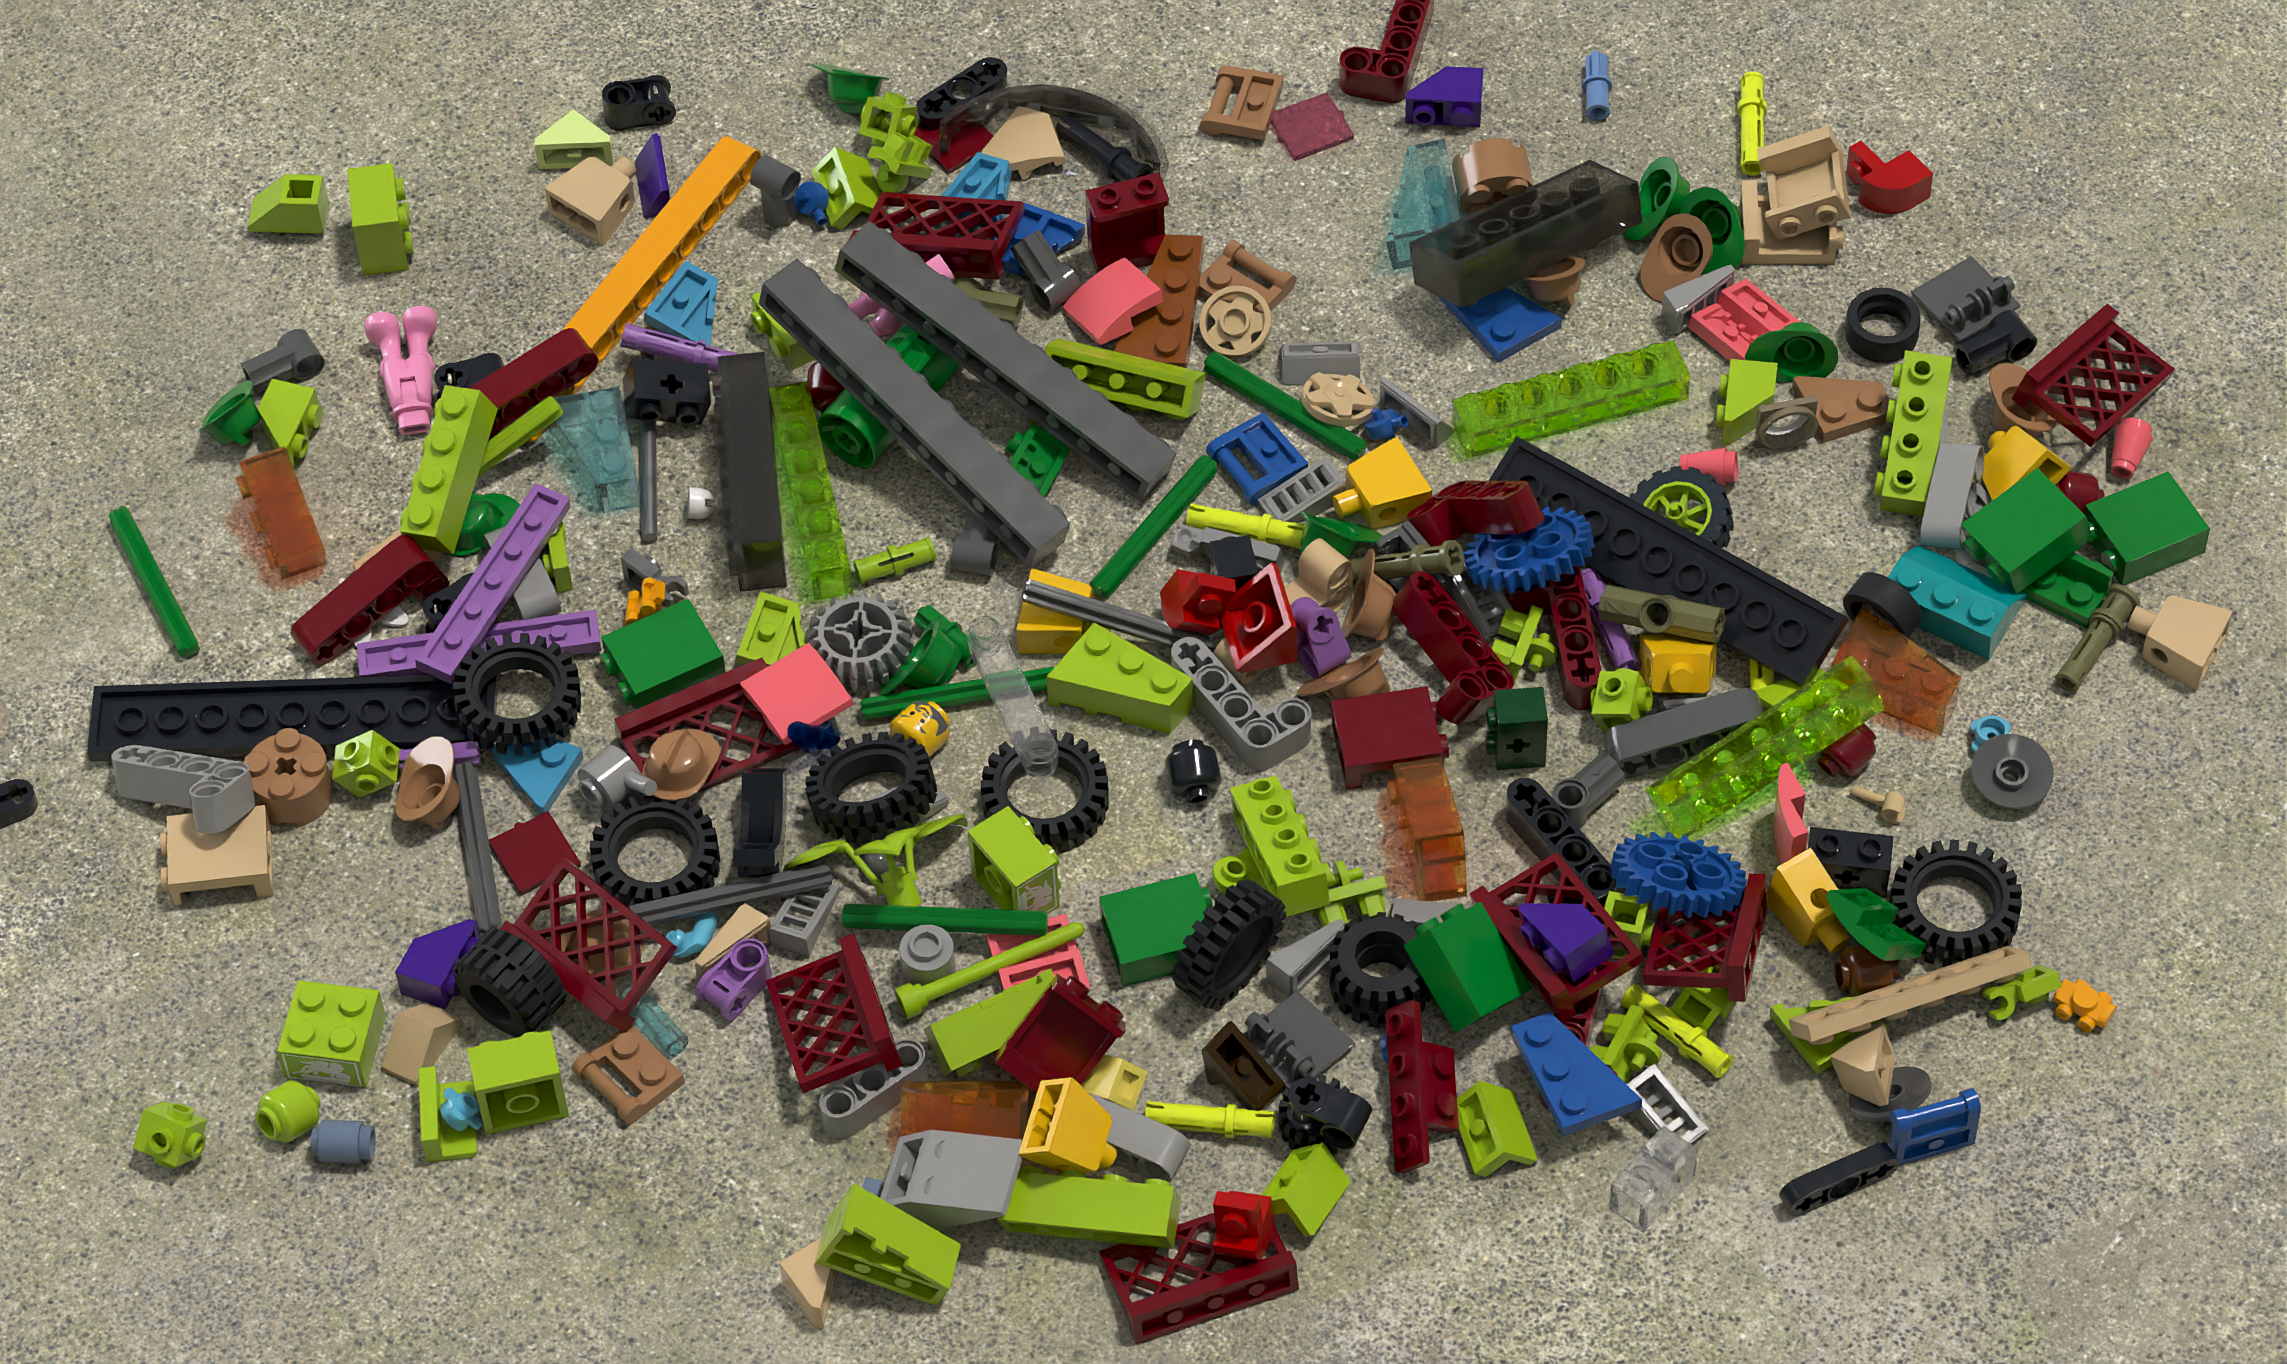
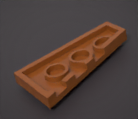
[1113,235,1205,368]

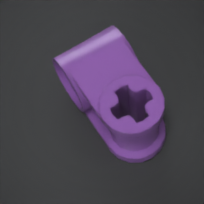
[1290,597,1351,679]
[695,939,772,1021]

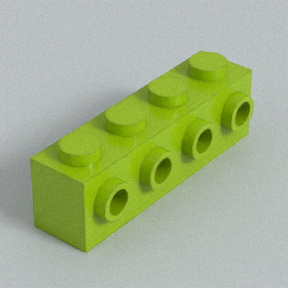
[1045,338,1206,420]
[1874,350,1953,517]
[400,385,498,554]
[1229,775,1334,917]
[997,1166,1181,1249]

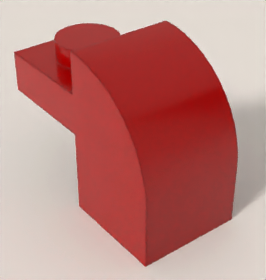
[1846,140,1933,214]
[1160,569,1236,635]
[1212,1190,1275,1260]

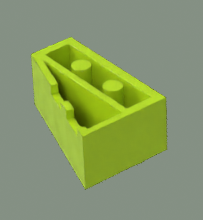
[1046,623,1194,734]
[923,968,1055,1077]
[815,1183,961,1306]

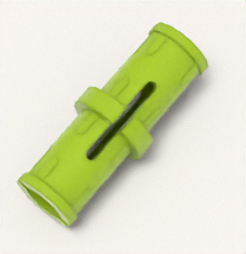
[853,537,936,584]

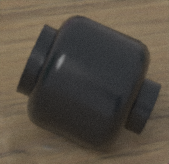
[1165,739,1222,803]

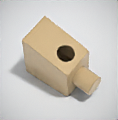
[544,156,637,245]
[2127,595,2233,691]

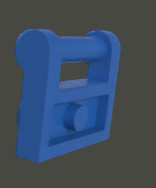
[1206,412,1308,506]
[1889,1088,1981,1165]

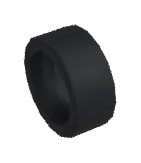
[1845,288,1921,362]
[1843,572,1923,646]

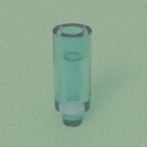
[621,986,689,1059]

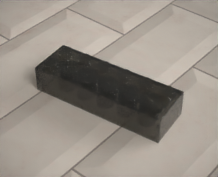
[1409,160,1643,307]
[711,352,787,592]

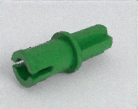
[914,605,985,668]

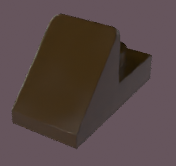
[1201,1021,1285,1111]

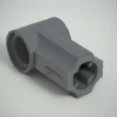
[750,155,801,228]
[1010,230,1081,312]
[241,329,325,394]
[951,510,998,576]
[1552,754,1625,829]

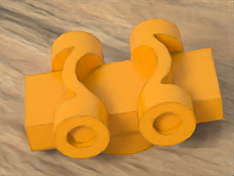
[624,577,665,626]
[2052,979,2117,1033]

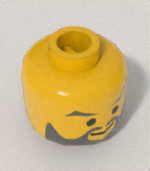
[890,701,950,757]

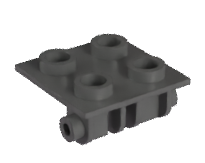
[1911,256,2021,341]
[1244,991,1355,1090]

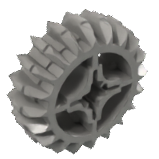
[805,590,914,693]

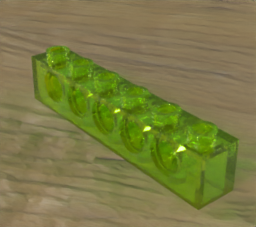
[1452,340,1690,459]
[769,381,853,601]
[1645,655,1885,839]

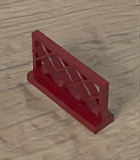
[849,192,1025,280]
[2011,304,2175,447]
[614,657,804,802]
[1469,852,1644,1022]
[499,857,678,1033]
[1642,873,1768,1002]
[766,933,903,1094]
[1099,1213,1299,1344]

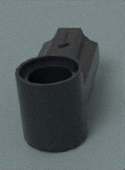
[1953,310,2037,374]

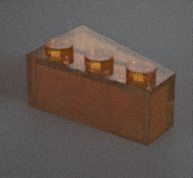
[1830,605,1961,736]
[1387,757,1467,902]

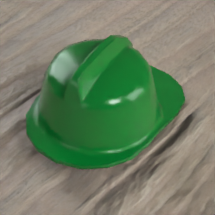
[812,63,890,113]
[1622,156,1690,241]
[1679,187,1745,274]
[1745,322,1838,382]
[199,380,261,446]
[446,492,520,556]
[1300,511,1383,559]
[880,617,963,695]

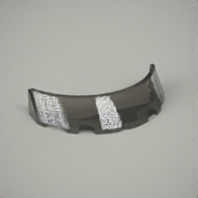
[939,85,1169,183]

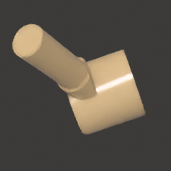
[1851,786,1906,824]

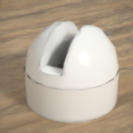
[687,487,715,519]

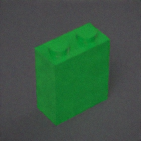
[1961,468,2093,594]
[2084,471,2210,586]
[599,599,726,710]
[1099,873,1213,987]
[1403,901,1532,1033]

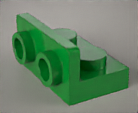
[1004,423,1071,497]
[2021,552,2114,628]

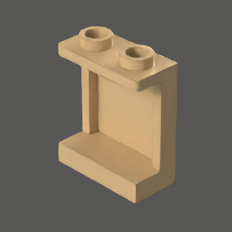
[1757,125,1851,240]
[1739,180,1844,264]
[160,805,274,905]

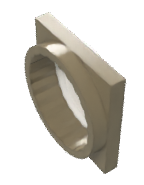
[1755,395,1818,450]

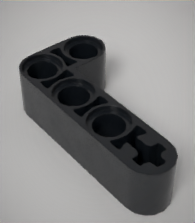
[1506,778,1618,912]

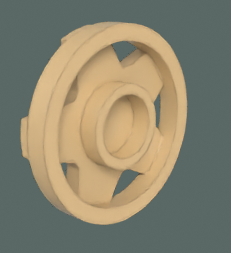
[1199,286,1272,358]
[1301,372,1375,427]

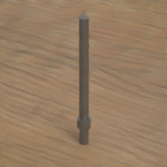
[640,351,658,543]

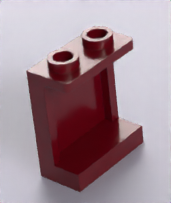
[1085,172,1169,273]
[1331,686,1449,790]
[995,973,1126,1093]

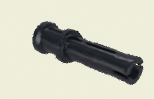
[1055,113,1154,181]

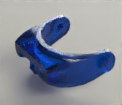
[787,716,841,754]

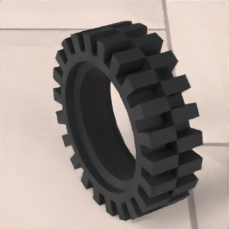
[453,633,581,755]
[981,729,1109,853]
[805,732,937,842]
[589,795,721,908]
[1890,840,2022,967]
[1172,879,1286,1009]

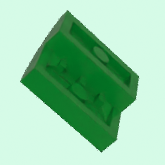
[1826,888,1926,961]

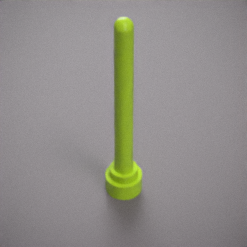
[894,922,1085,1020]

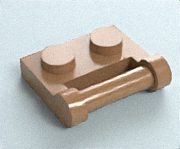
[1199,65,1284,141]
[1198,239,1297,314]
[571,1025,685,1125]

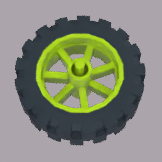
[1629,466,1734,548]

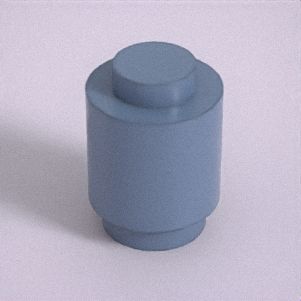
[311,1120,376,1164]

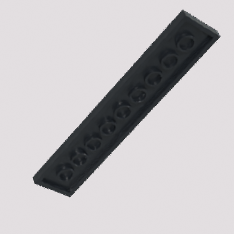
[1488,436,1849,688]
[87,675,498,762]

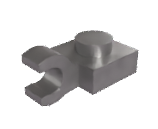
[620,548,689,608]

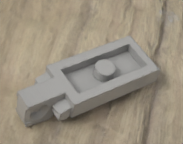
[1172,524,1285,574]

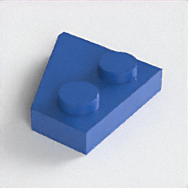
[994,201,1085,276]

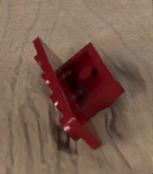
[1385,1000,1459,1173]

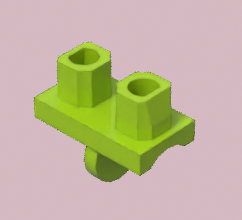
[867,131,933,193]
[1491,605,1558,687]
[1310,859,1387,927]
[1590,1004,1662,1084]

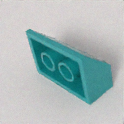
[1888,545,2027,660]

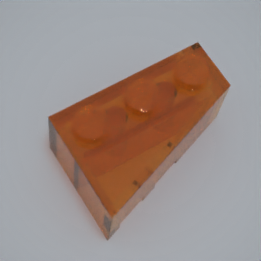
[235,446,327,580]
[900,1081,1032,1140]

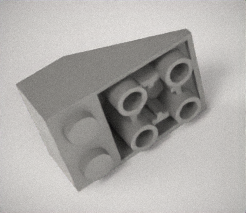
[880,1130,1023,1230]

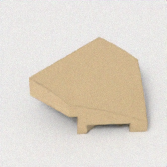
[981,106,1067,180]

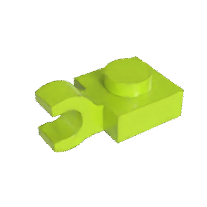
[543,521,573,592]
[1982,965,2062,1020]

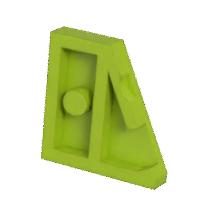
[735,591,806,667]

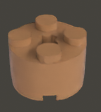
[1452,138,1535,223]
[244,728,333,826]

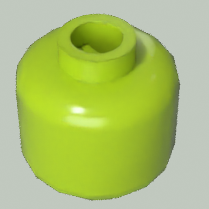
[255,1080,321,1143]

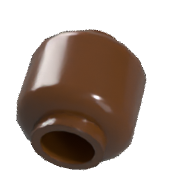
[1834,944,1900,997]

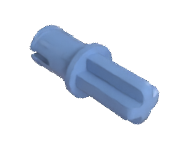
[1582,50,1612,121]

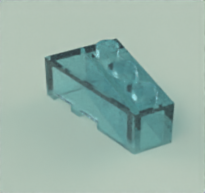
[1386,139,1468,270]
[547,386,641,513]

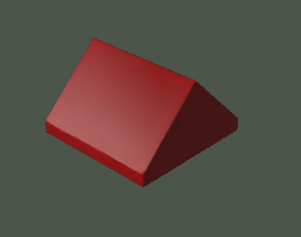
[1219,562,1298,673]

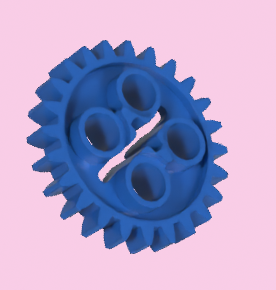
[1464,507,1595,593]
[1610,832,1747,918]

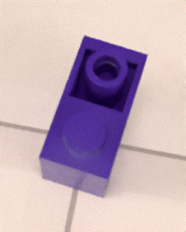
[1405,66,1483,127]
[1517,903,1614,982]
[395,919,481,1009]

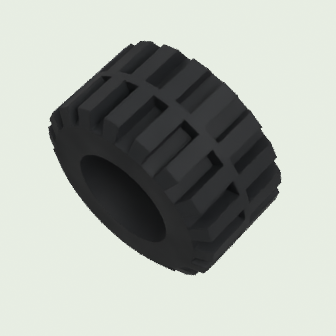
[1330,912,1432,1028]
[453,928,567,1037]

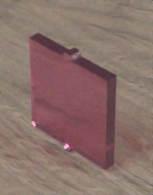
[1271,92,1354,161]

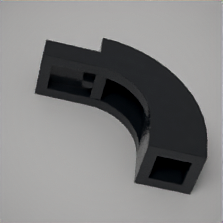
[733,768,787,877]

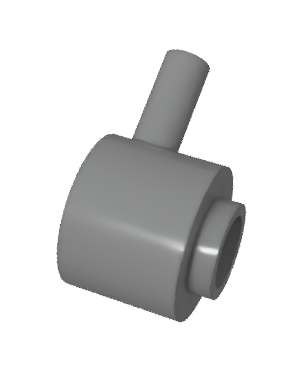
[577,745,657,812]
[899,925,956,986]

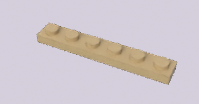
[1788,946,2032,1045]

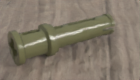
[1350,540,1465,584]
[2055,584,2140,692]

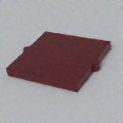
[914,111,994,174]
[488,811,582,896]

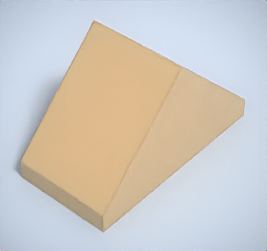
[381,1002,463,1087]
[1830,1022,1896,1106]
[779,1237,838,1329]

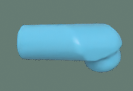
[666,912,719,958]

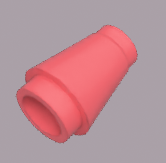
[2110,417,2153,479]
[1679,447,1738,487]

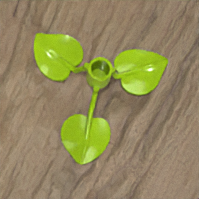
[782,814,968,906]

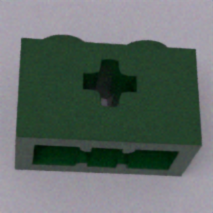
[1485,687,1548,770]

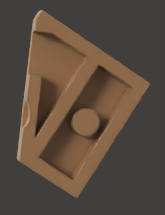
[1792,376,1889,443]

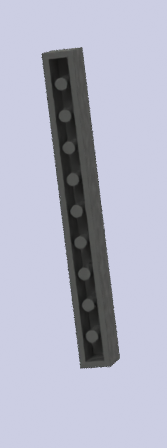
[834,221,1177,503]
[758,258,1070,569]

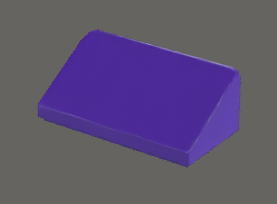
[635,133,670,218]

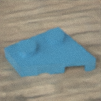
[941,152,1012,225]
[644,261,718,345]
[491,739,584,815]

